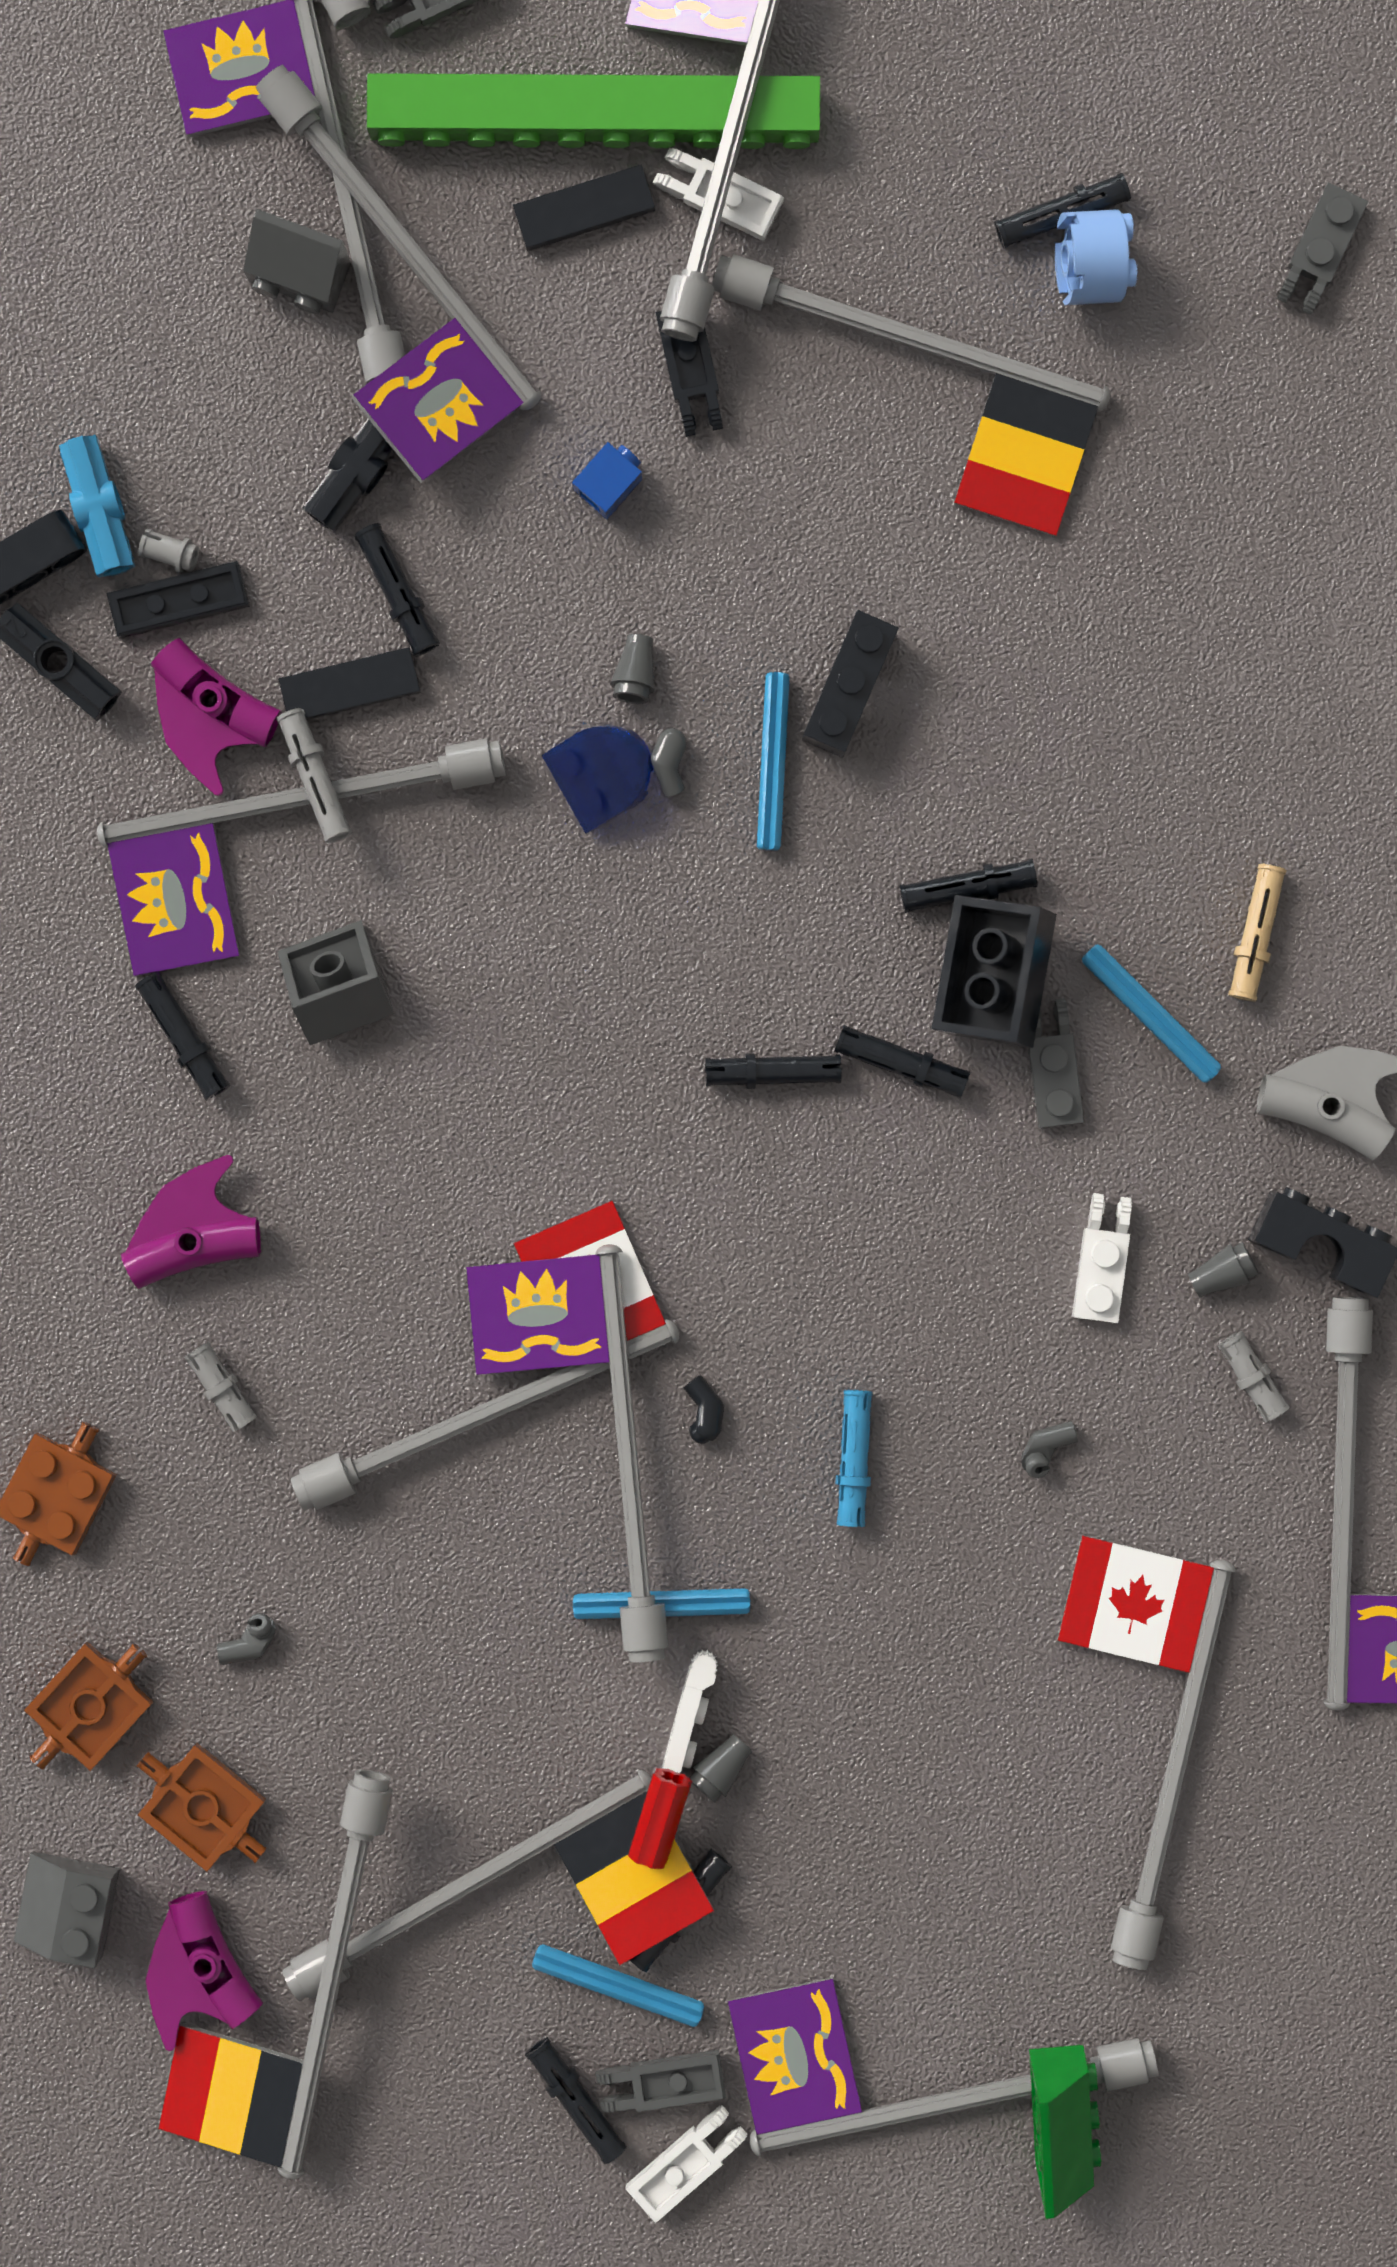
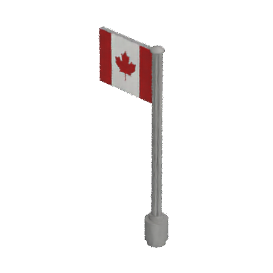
[291,1201,680,1511]
[1057,1535,1236,1970]

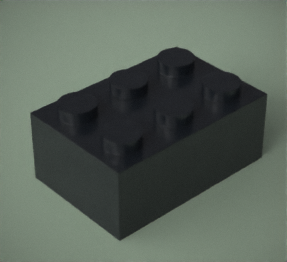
[931,895,1057,1048]

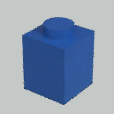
[572,442,642,520]

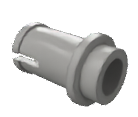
[138,529,200,573]

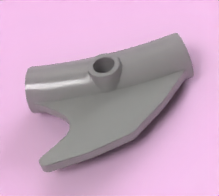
[1256,1046,1397,1161]

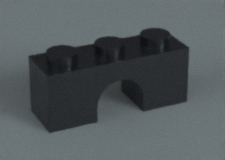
[802,609,899,758]
[1248,1187,1397,1298]

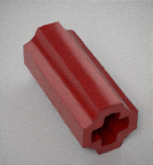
[628,1768,692,1869]

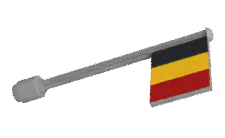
[712,254,1110,537]
[158,1770,393,2179]
[282,1770,715,2001]

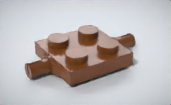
[0,1422,117,1566]
[24,1641,154,1771]
[136,1742,267,1872]

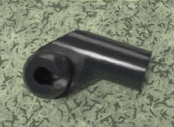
[683,1374,724,1444]

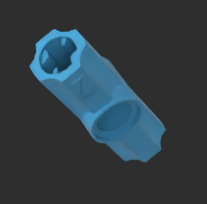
[59,435,135,578]

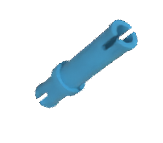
[835,1390,873,1527]

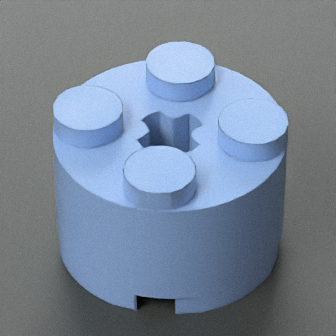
[1055,209,1137,305]

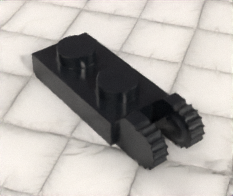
[656,311,723,437]

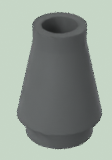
[610,634,655,704]
[1188,1242,1259,1298]
[689,1734,753,1803]

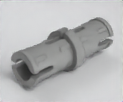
[1217,1331,1290,1422]
[184,1341,257,1432]

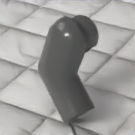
[650,728,687,797]
[1022,1421,1078,1478]
[217,1613,275,1665]

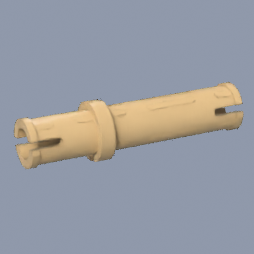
[1228,864,1287,1002]

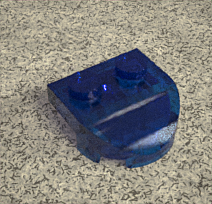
[541,724,654,834]

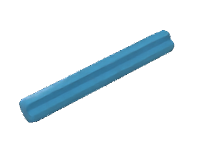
[757,672,790,851]
[1082,944,1221,1083]
[573,1588,751,1619]
[532,1944,704,2027]

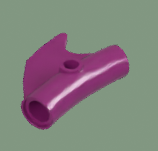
[151,638,282,796]
[121,1155,261,1289]
[146,1891,263,2051]

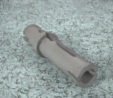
[276,708,353,844]

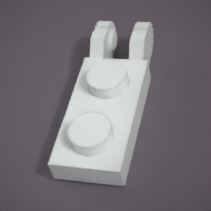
[653,148,784,241]
[1072,1193,1132,1323]
[662,1649,718,1773]
[626,2105,748,2223]

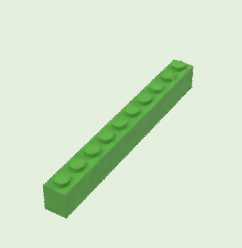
[367,73,820,149]

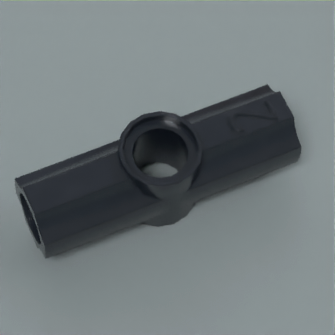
[302,418,394,533]
[0,603,122,721]

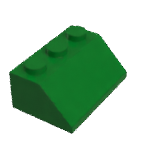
[1029,2045,1101,2219]

